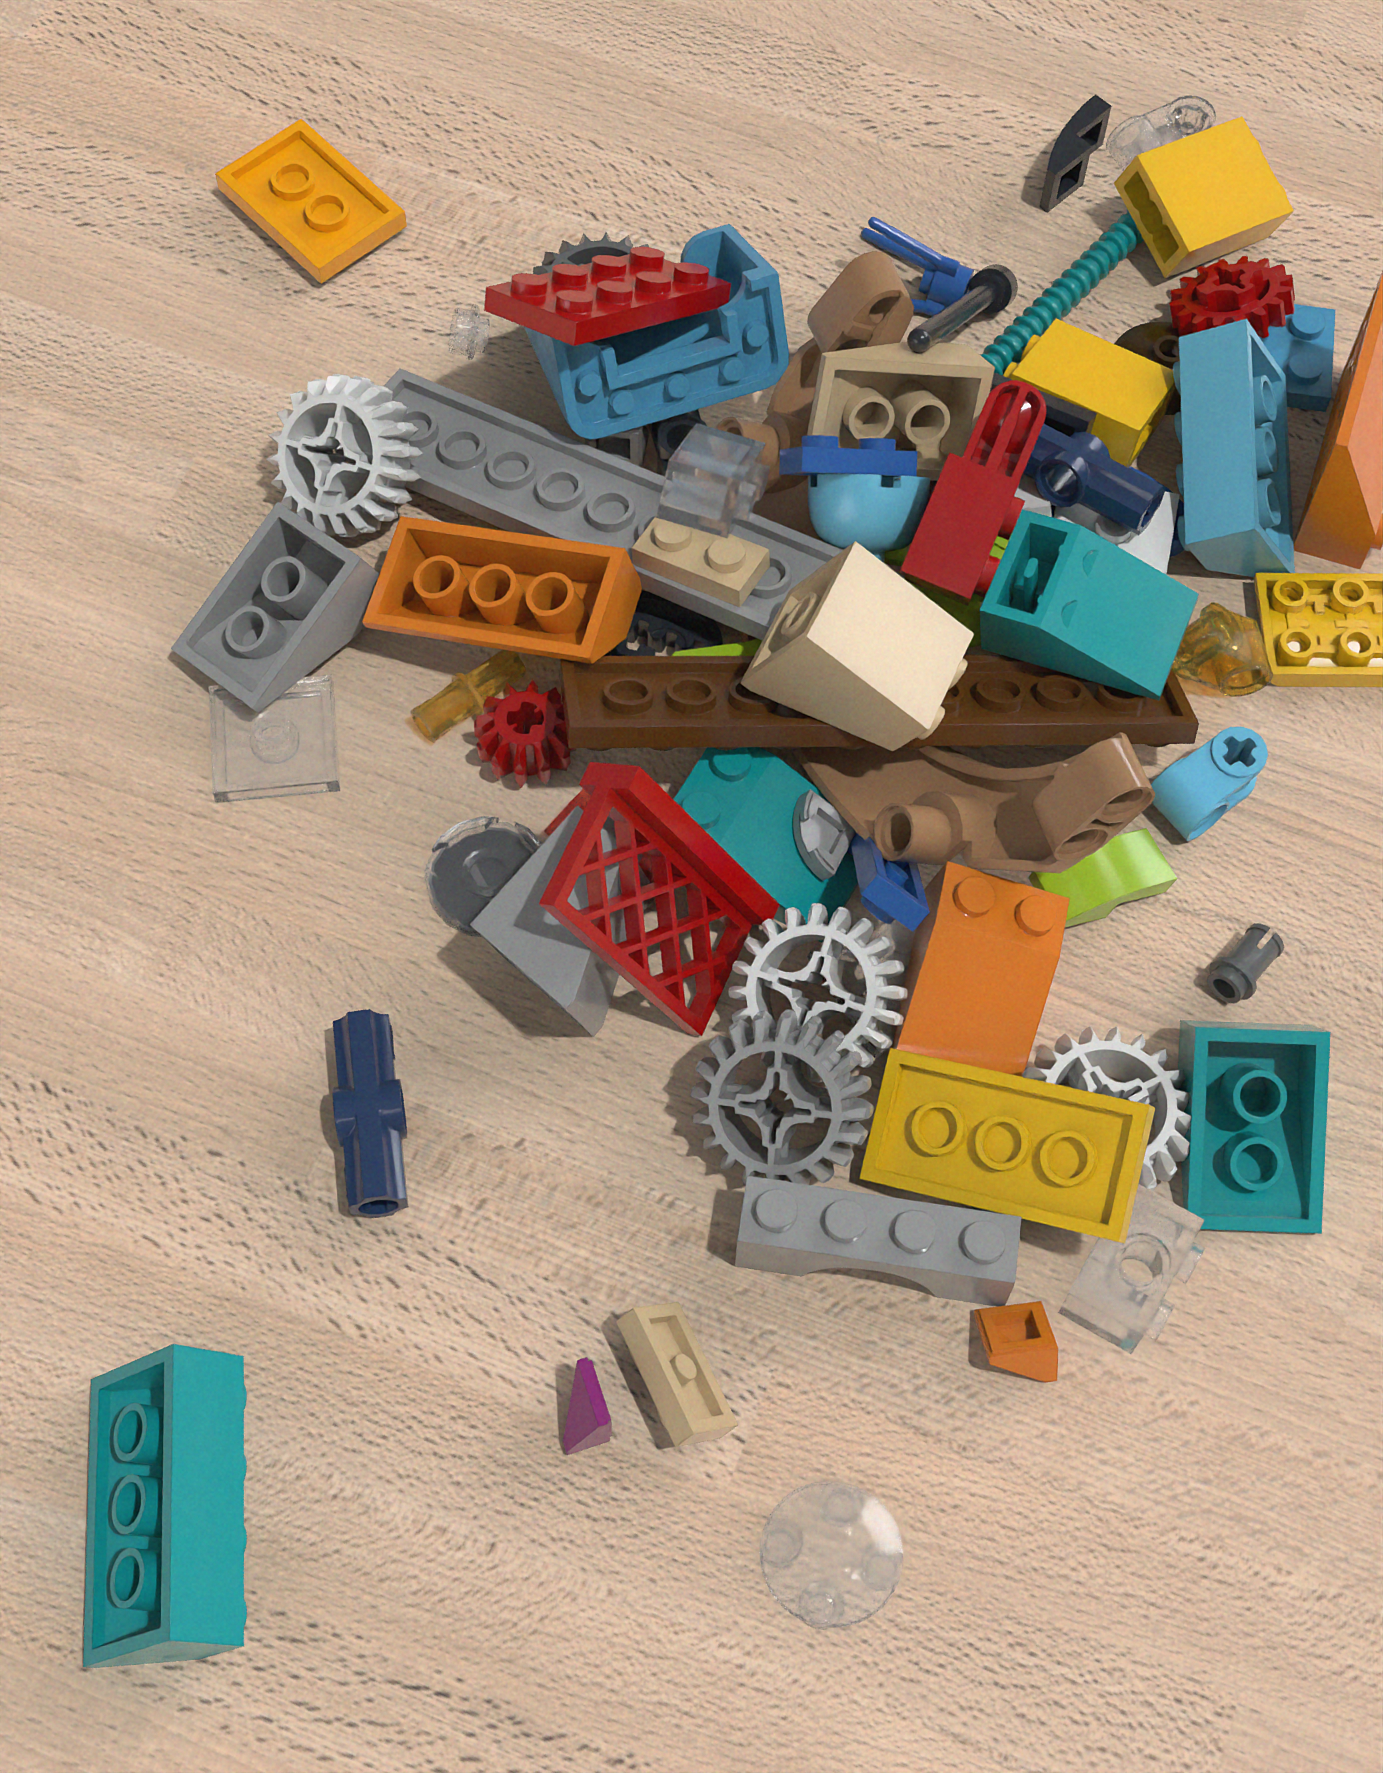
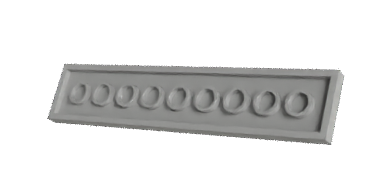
[335,368,905,640]

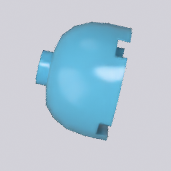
[808,474,930,563]

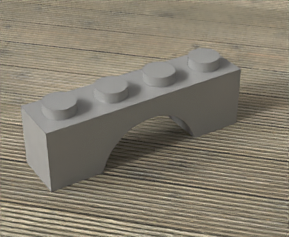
[735,1175,1022,1307]

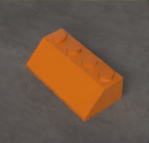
[362,516,642,664]

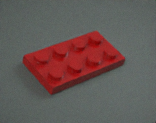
[484,247,731,346]

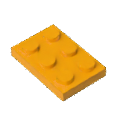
[215,119,407,284]

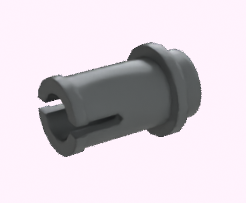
[1207,923,1284,1003]

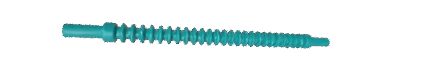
[979,209,1144,376]

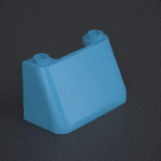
[524,224,789,439]

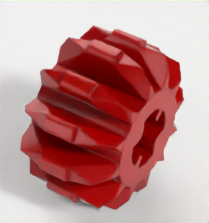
[474,679,577,788]

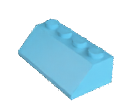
[1173,319,1295,577]

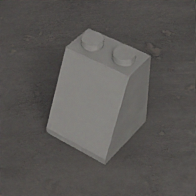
[470,805,650,1037]

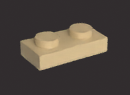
[631,507,770,607]
[616,1302,738,1448]

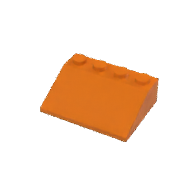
[1294,270,1383,569]

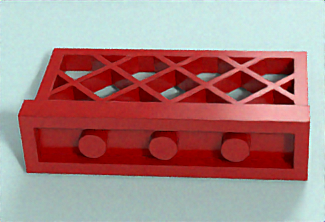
[539,762,780,1036]

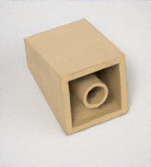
[741,541,974,751]

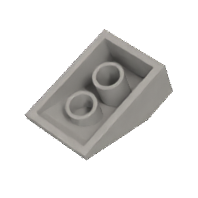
[171,502,379,713]

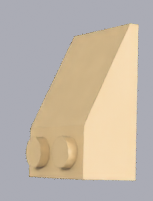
[807,342,995,481]

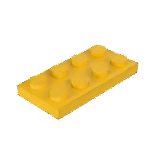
[859,1048,1155,1244]

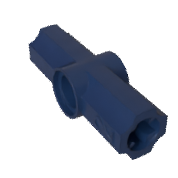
[1023,424,1165,535]
[333,1009,409,1218]

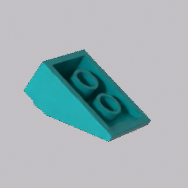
[673,747,859,943]
[1178,1020,1331,1234]

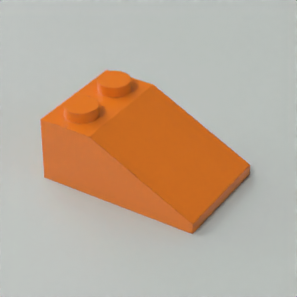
[892,861,1070,1077]

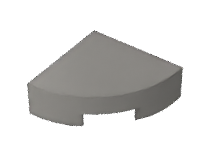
[793,789,856,881]

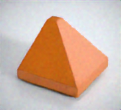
[974,1301,1058,1383]

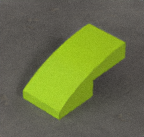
[1028,828,1178,928]

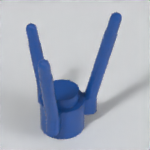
[861,217,974,316]

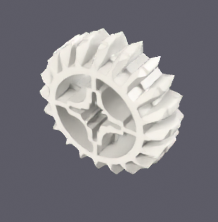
[266,374,423,537]
[728,903,907,1083]
[1022,1026,1191,1197]

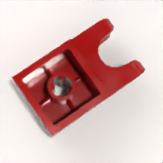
[900,380,1046,606]

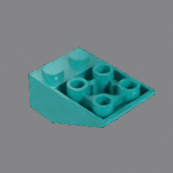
[980,509,1199,701]

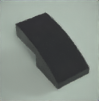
[1039,94,1112,213]

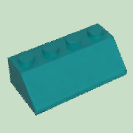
[83,1344,247,1668]

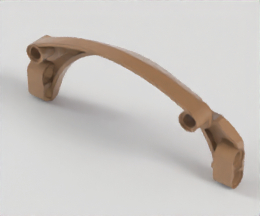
[710,251,1155,873]

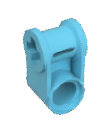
[1151,726,1268,841]

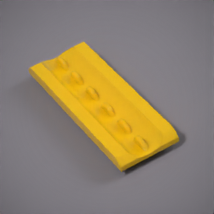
[1254,573,1383,687]

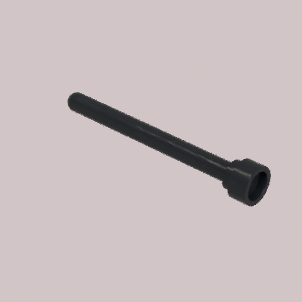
[907,264,1018,353]

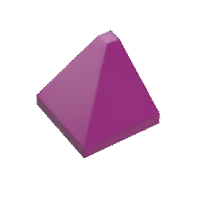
[563,1357,612,1455]

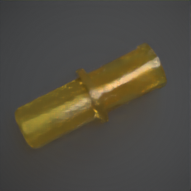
[410,650,526,743]

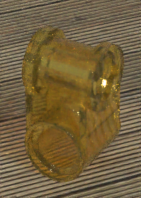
[1171,602,1273,697]

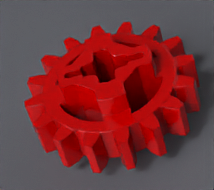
[1169,256,1295,338]

